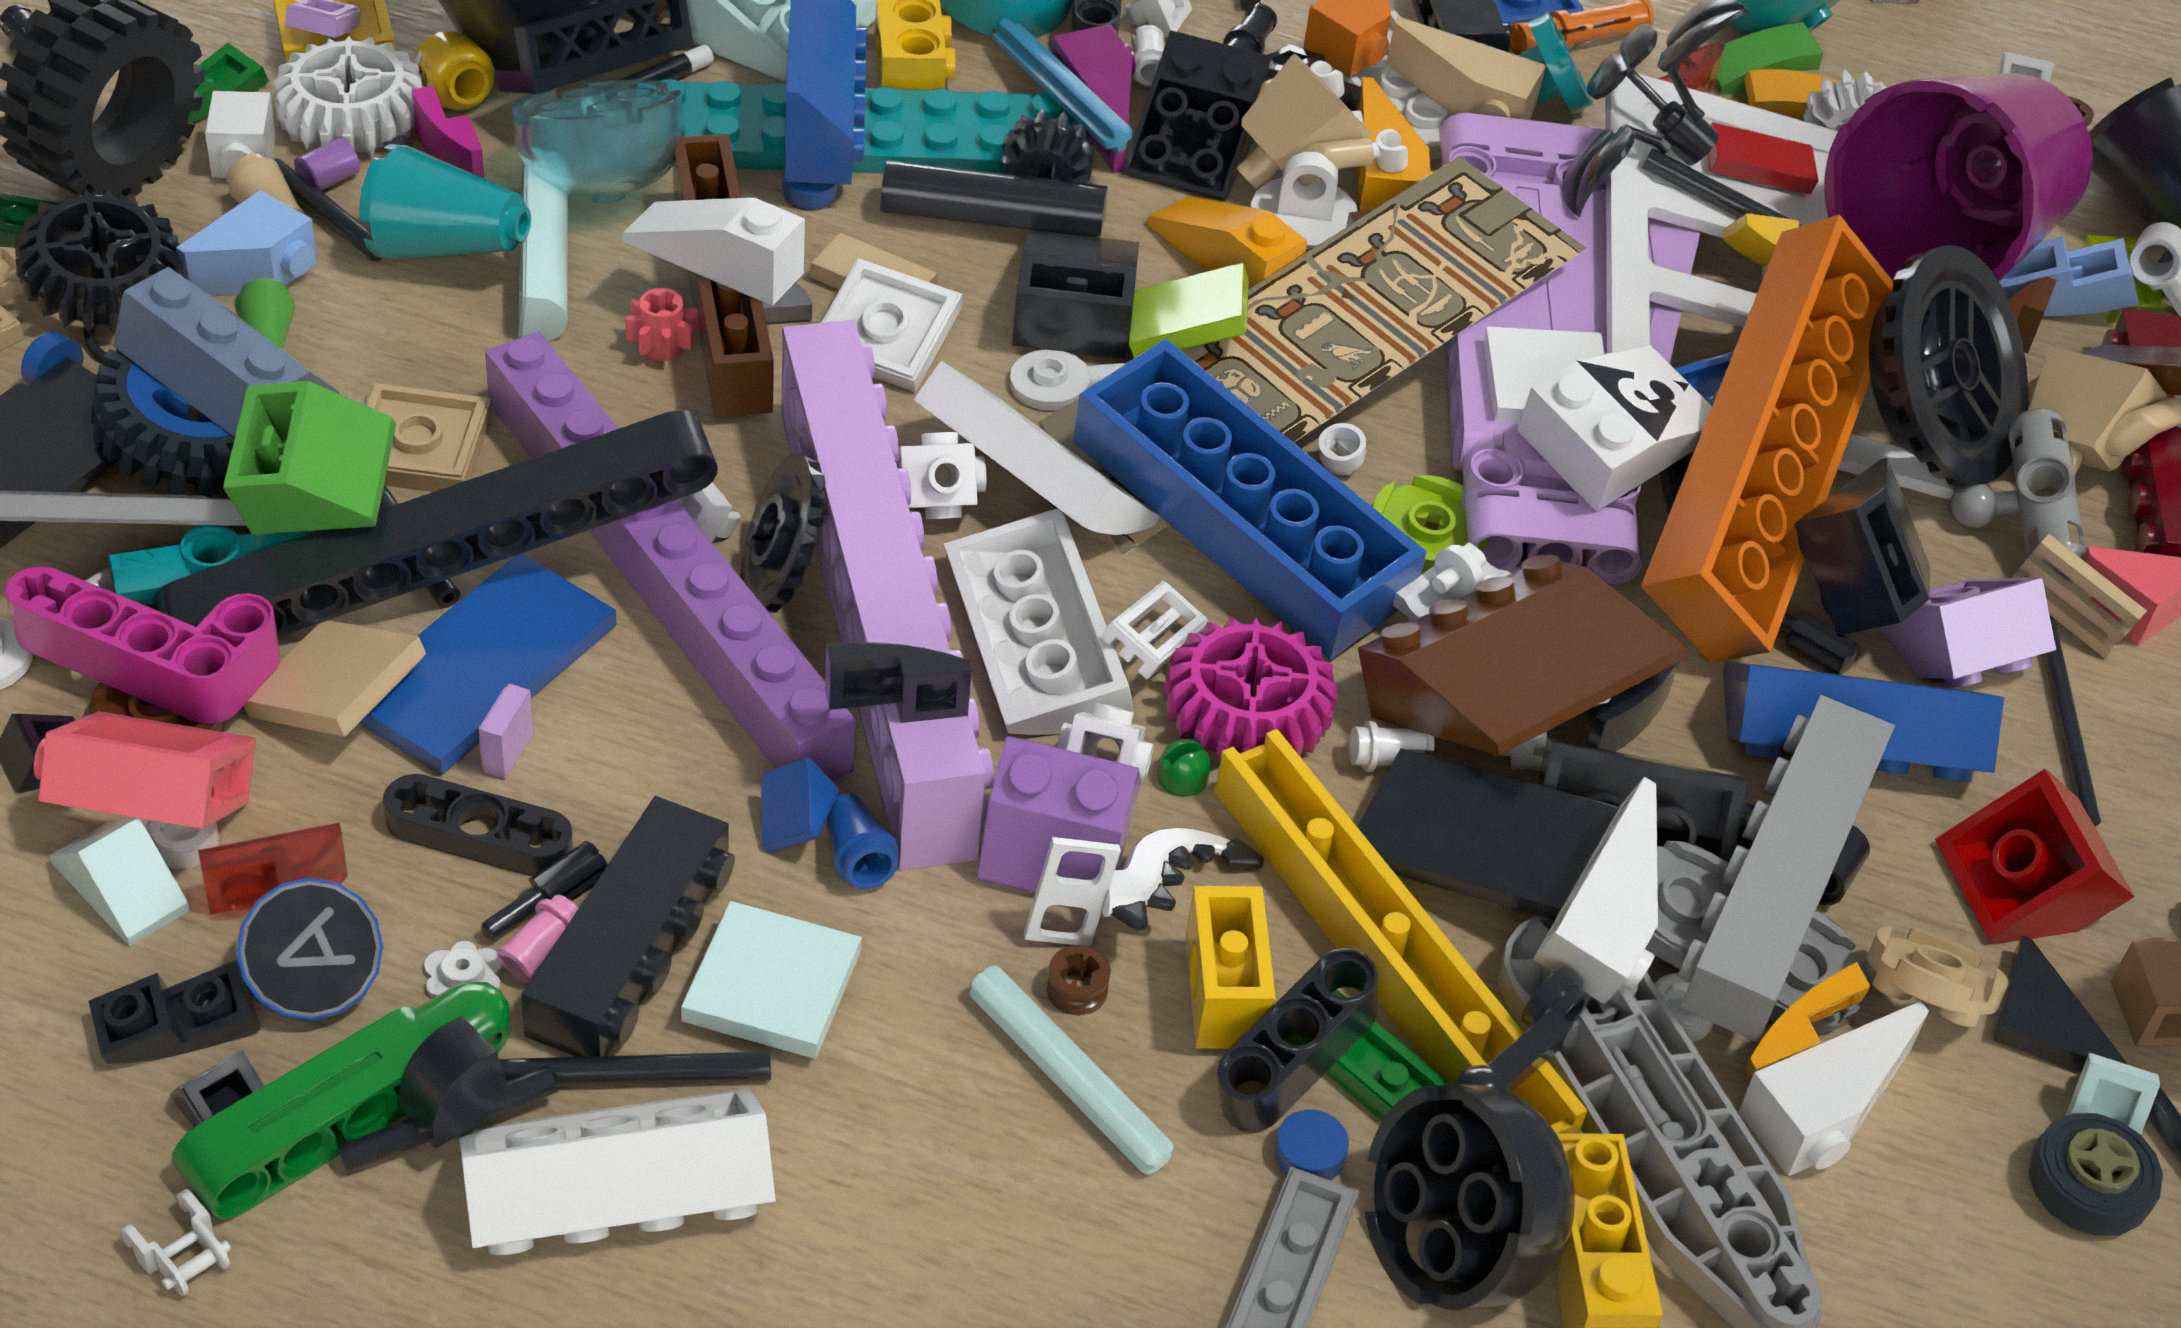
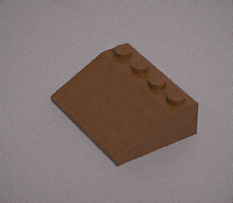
[1358,555,1688,756]

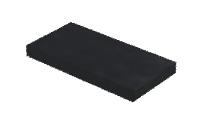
[1357,748,1619,920]

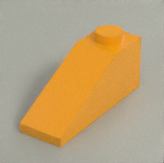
[1356,77,1434,211]
[1147,196,1307,289]

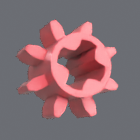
[625,288,698,361]

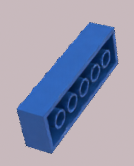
[1073,339,1427,660]

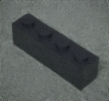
[521,795,735,1057]

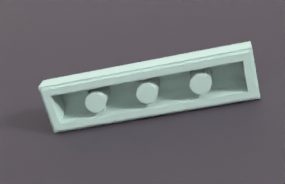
[518,148,568,341]

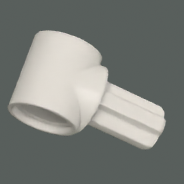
[2130,222,2181,316]

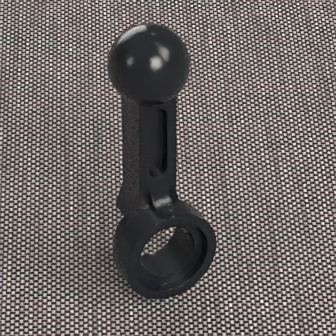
[1454,967,1590,1114]

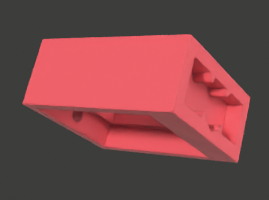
[34,711,256,829]

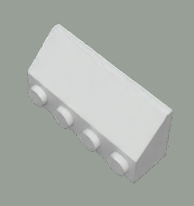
[458,1088,776,1255]

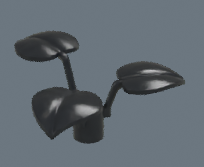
[1563,0,1750,217]

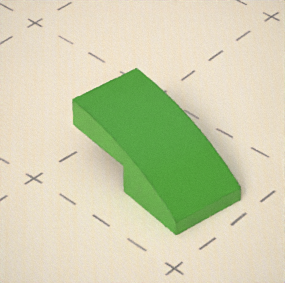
[1701,22,1824,95]

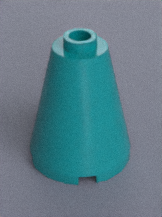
[359,144,532,260]

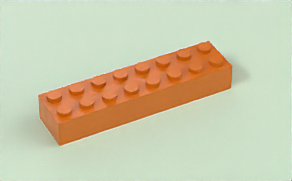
[1641,215,1893,663]

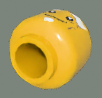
[414,31,494,111]

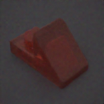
[198,822,348,915]

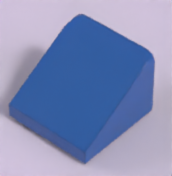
[761,758,839,853]

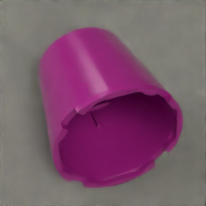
[1824,73,2093,281]

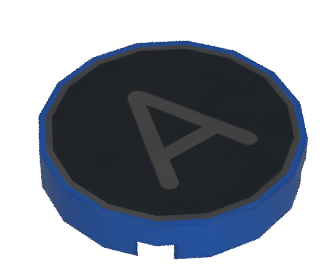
[235,878,383,1022]

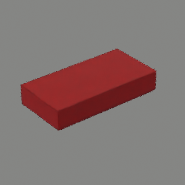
[1707,122,1819,194]

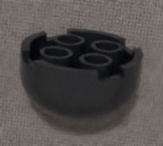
[1365,1084,1575,1311]

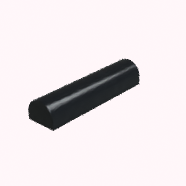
[880,160,1108,238]

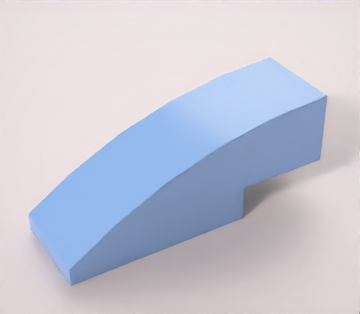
[1999,236,2139,316]

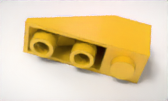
[1556,1133,1663,1328]

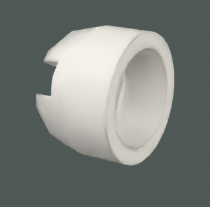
[1318,423,1366,476]

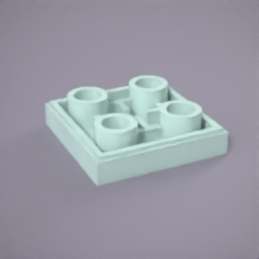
[681,901,862,1059]

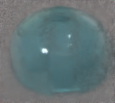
[511,80,685,203]

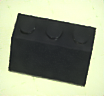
[1538,738,1749,863]

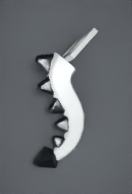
[1023,828,1265,947]

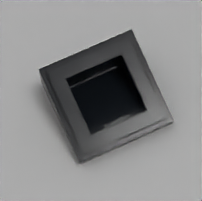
[0,713,76,793]
[170,1050,264,1127]

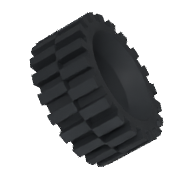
[0,0,205,199]

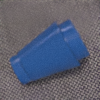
[826,793,899,889]

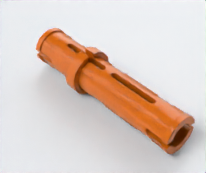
[1510,0,1654,56]

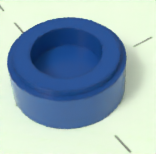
[782,169,838,209]
[21,332,83,384]
[1274,1110,1349,1180]

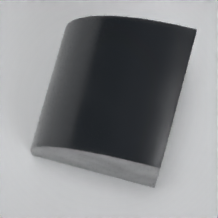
[399,1015,513,1149]

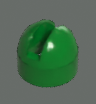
[1157,739,1211,797]

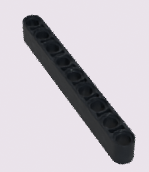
[152,410,718,637]

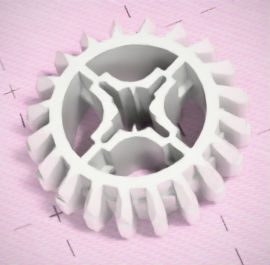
[273,35,424,156]

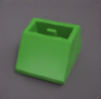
[223,381,396,535]

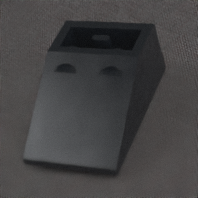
[1122,30,1273,202]
[1012,230,1139,359]
[1794,457,1930,636]

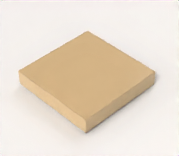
[364,383,493,492]
[243,620,426,737]

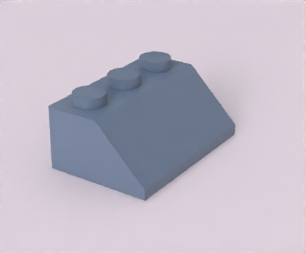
[113,267,340,437]

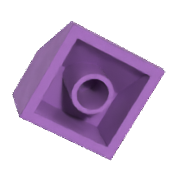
[977,736,1141,893]

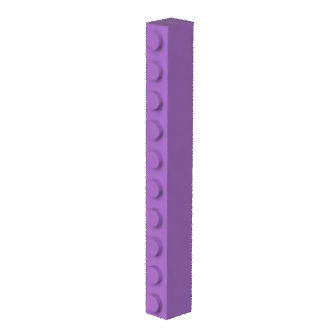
[485,331,856,781]

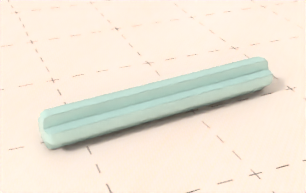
[970,965,1174,1175]

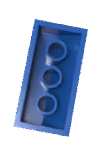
[785,0,867,185]
[1723,661,2005,782]

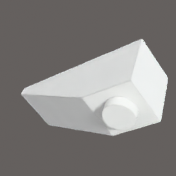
[622,198,805,306]
[1533,777,1658,1004]
[1738,1001,1929,1177]

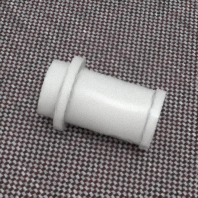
[1131,25,1165,86]
[1349,721,1435,772]

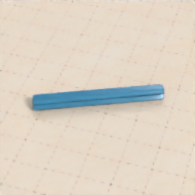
[993,18,1132,153]

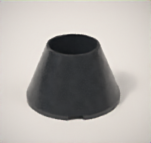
[2089,77,2181,229]

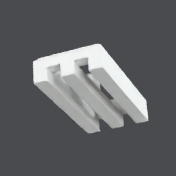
[1100,581,1209,679]

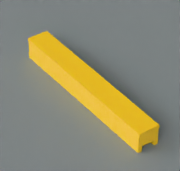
[1213,729,1587,1133]

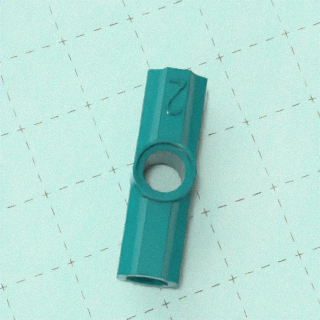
[108,525,309,605]

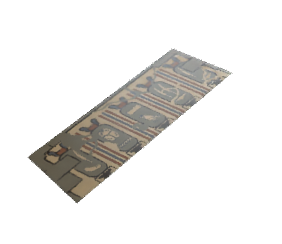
[1039,156,1587,556]

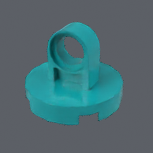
[1518,12,1593,115]

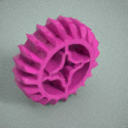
[1164,616,1338,766]

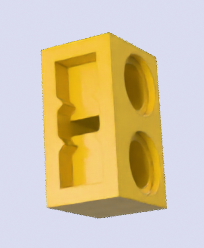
[874,0,956,91]

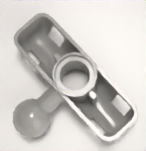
[1950,408,2086,579]

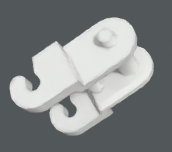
[120,1189,231,1296]

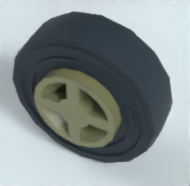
[2029,1113,2163,1236]

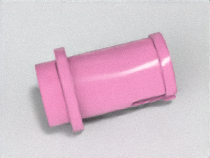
[496,895,579,983]

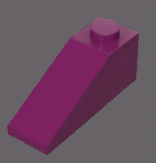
[1052,25,1136,174]

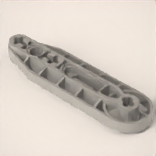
[1498,916,1822,1328]

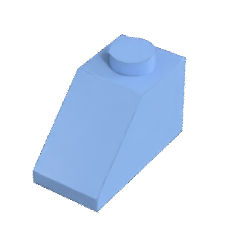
[176,190,317,296]

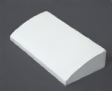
[914,361,1161,535]
[944,508,1136,735]

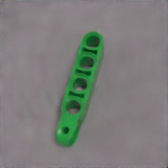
[172,981,511,1220]

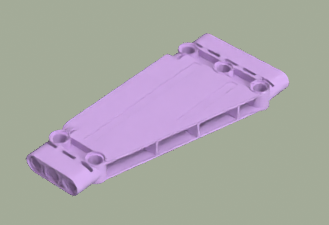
[1439,113,1701,585]

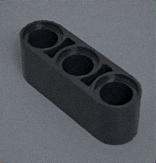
[1217,948,1378,1132]

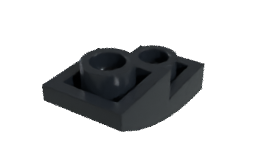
[89,960,261,1064]

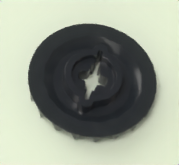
[740,453,827,613]

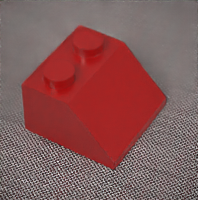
[1935,769,2135,944]

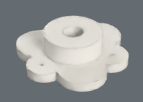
[424,941,503,998]

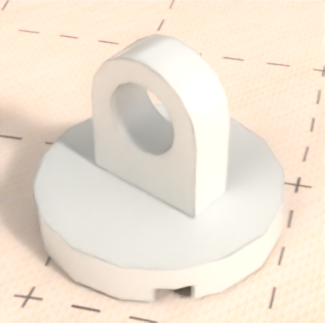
[1250,152,1358,253]

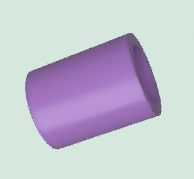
[294,137,360,191]

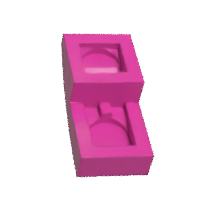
[412,86,484,178]

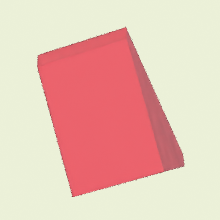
[2071,546,2181,646]

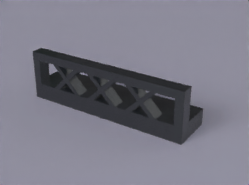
[495,0,693,94]

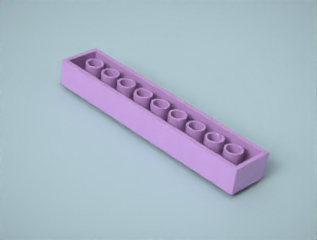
[781,320,994,871]

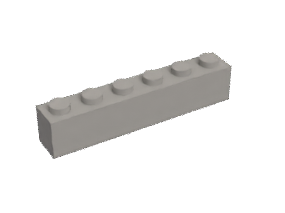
[1678,695,1895,1043]

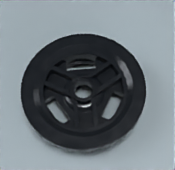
[1869,245,2028,486]

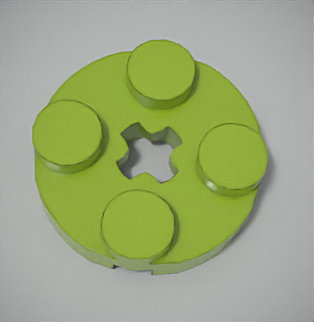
[1373,475,1490,575]

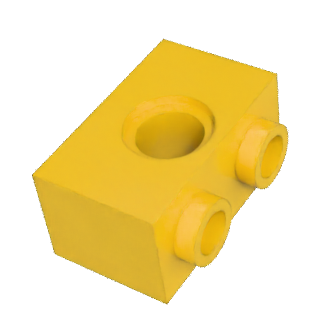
[1185,886,1276,1049]

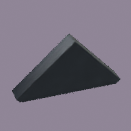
[1994,936,2127,1072]

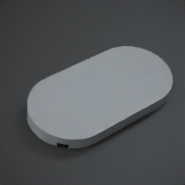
[1645,841,1870,1034]

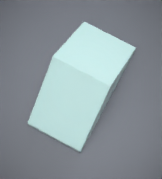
[50,817,190,947]

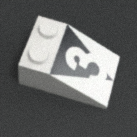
[1517,344,1712,512]

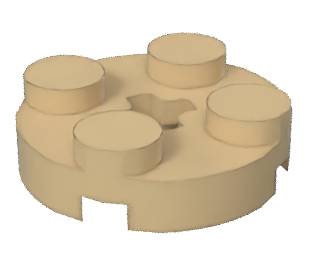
[1867,926,2008,1027]

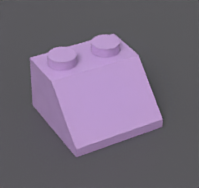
[1879,578,2056,688]

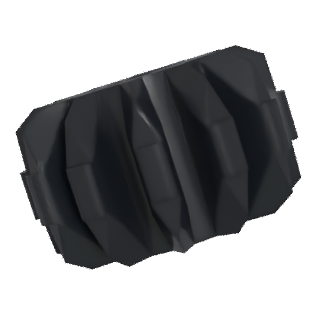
[1001,108,1095,184]

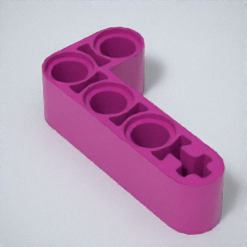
[5,566,280,724]

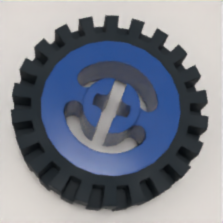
[91,349,235,496]

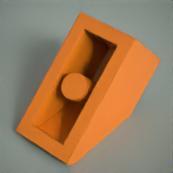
[1303,0,1391,78]

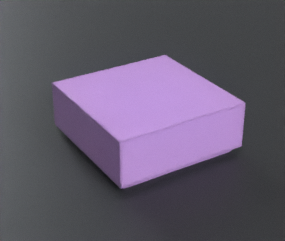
[285,0,361,38]
[478,684,533,780]

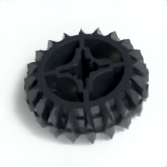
[15,187,182,333]

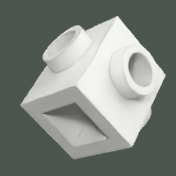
[896,432,987,519]
[1056,703,1154,782]

